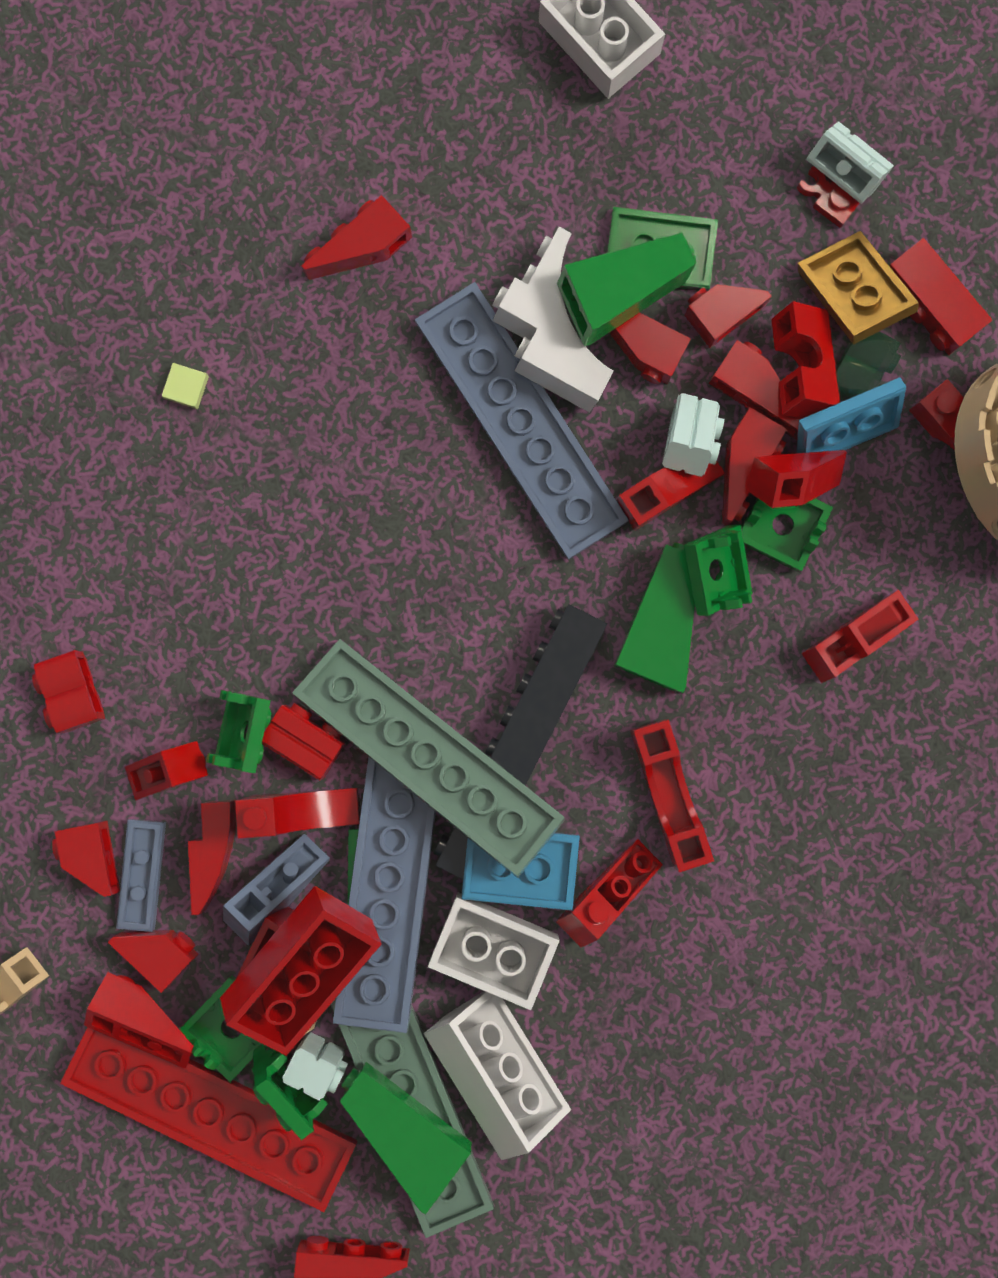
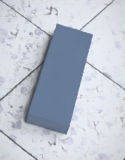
[116,819,166,932]

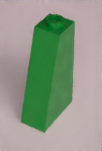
[557,232,697,347]
[613,542,695,694]
[340,1062,472,1215]

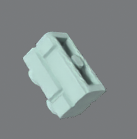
[806,122,894,204]
[662,393,724,476]
[283,1032,348,1100]

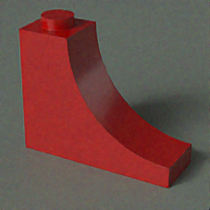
[235,788,360,839]

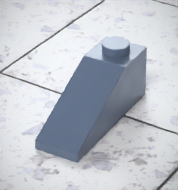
[223,834,330,946]

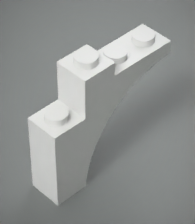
[492,227,613,413]

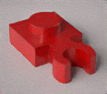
[797,166,860,228]

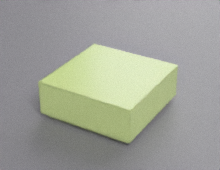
[162,363,209,409]

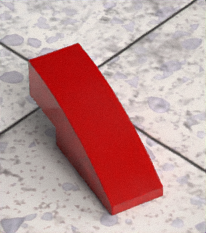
[801,590,919,683]
[188,800,236,915]

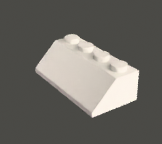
[424,991,571,1160]

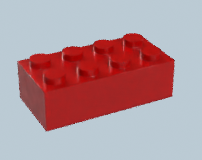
[220,886,382,1056]

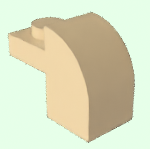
[0,947,49,1015]

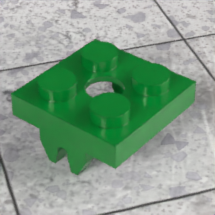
[741,497,833,572]
[684,525,753,616]
[206,690,271,773]
[179,975,262,1082]
[252,1044,328,1140]

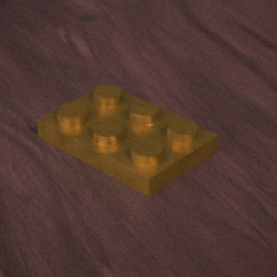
[798,231,919,345]

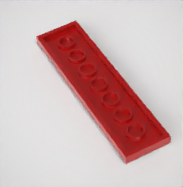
[60,1027,358,1212]

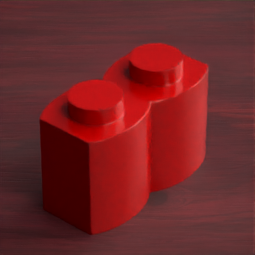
[32,650,105,733]

